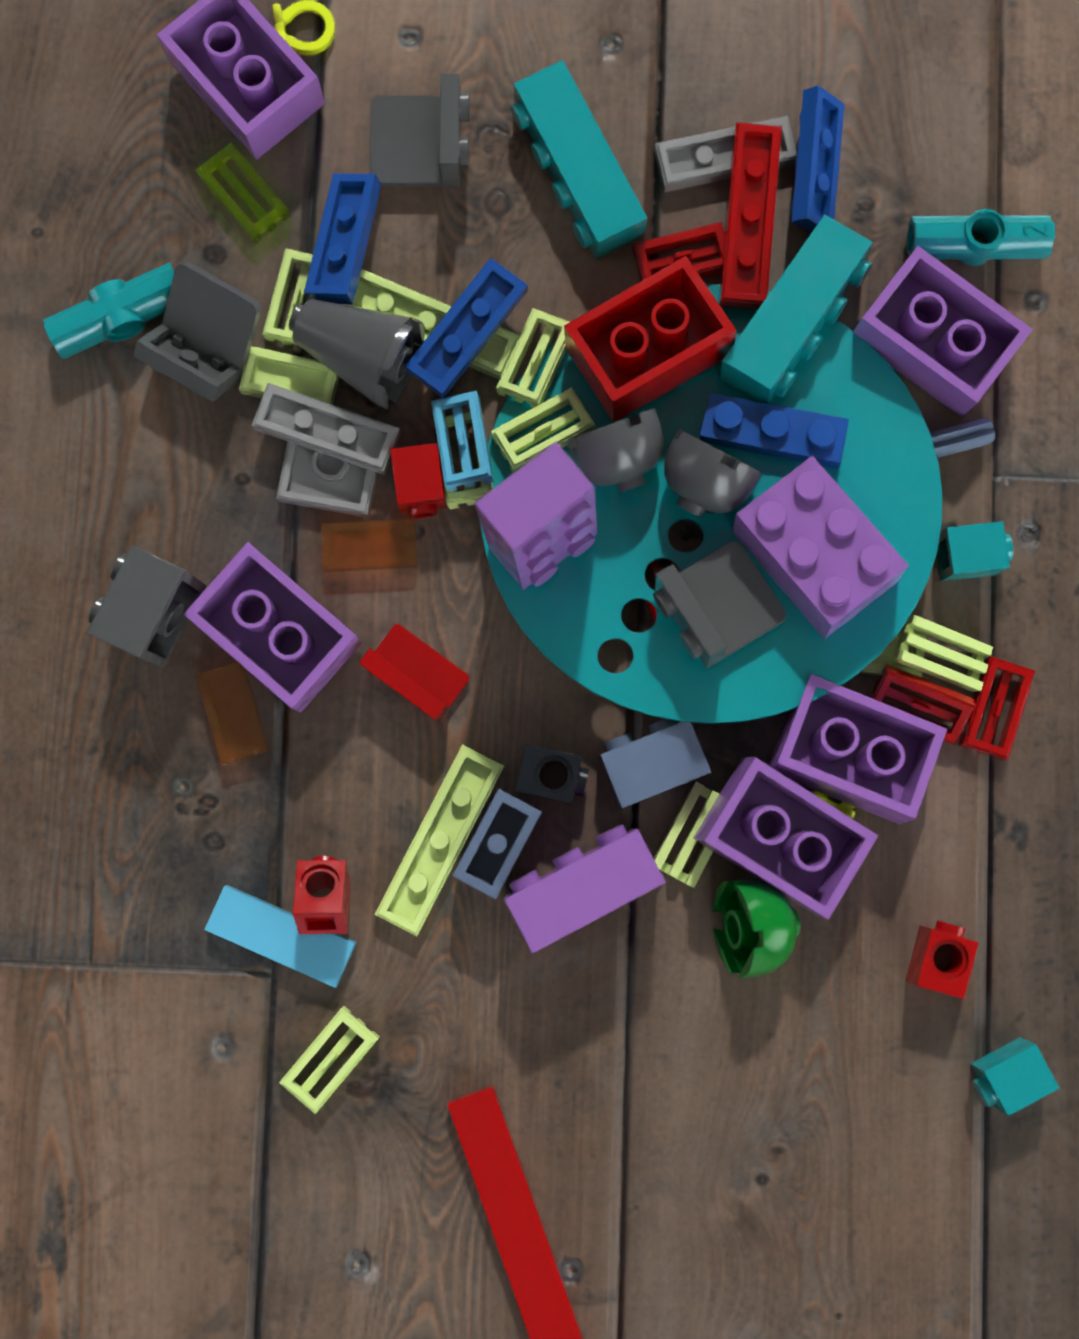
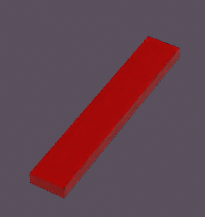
[447,1085,584,1339]

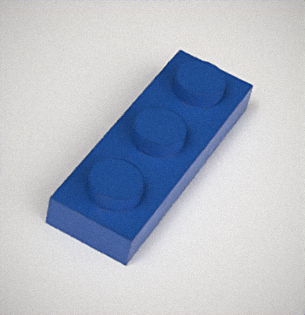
[791,85,845,233]
[304,173,381,304]
[405,257,528,398]
[699,392,849,469]

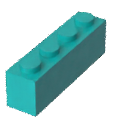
[510,60,648,260]
[719,214,873,404]

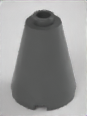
[289,299,425,410]

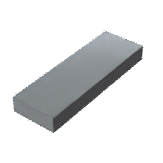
[654,116,797,193]
[251,383,401,475]

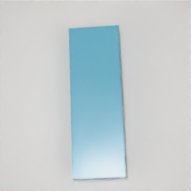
[204,885,357,988]

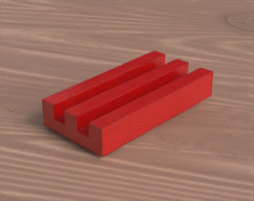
[632,222,725,280]
[958,656,1035,761]
[869,664,976,745]

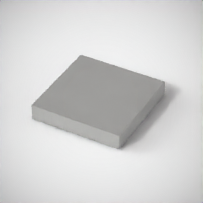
[276,441,378,518]

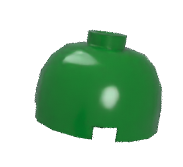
[712,879,801,978]

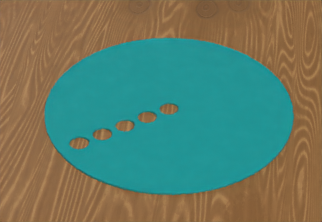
[480,284,942,724]

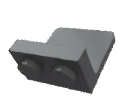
[370,74,470,187]
[133,261,261,402]
[653,542,786,669]

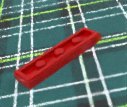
[719,122,782,309]

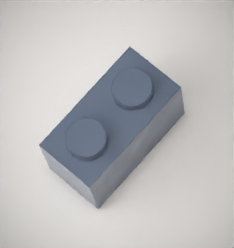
[598,719,712,809]
[452,789,541,899]

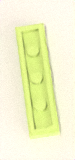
[343,269,520,380]
[374,744,505,937]

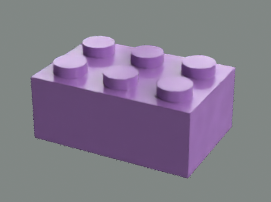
[157,0,325,160]
[853,246,1033,418]
[475,442,597,590]
[732,456,909,639]
[184,542,363,713]
[769,674,947,825]
[693,757,878,920]
[504,825,666,954]

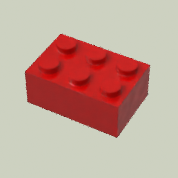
[564,256,737,423]

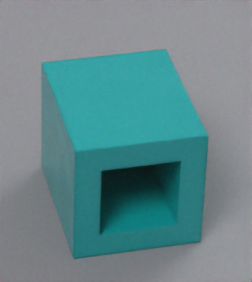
[937,521,1014,582]
[970,1037,1060,1116]

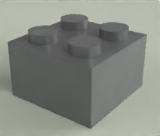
[87,545,206,668]

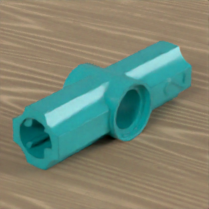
[906,209,1055,266]
[43,262,175,359]

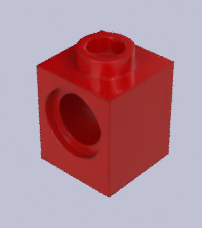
[390,443,447,519]
[292,856,351,934]
[905,920,979,999]

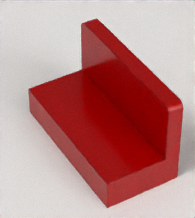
[359,624,470,723]

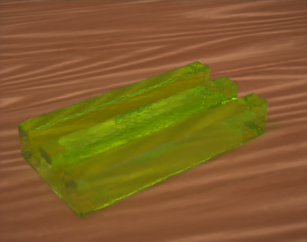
[196,143,291,243]

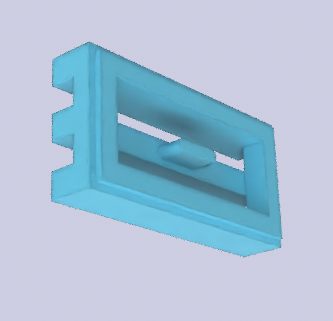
[431,391,494,492]

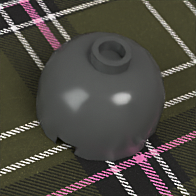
[566,408,664,493]
[664,429,763,517]

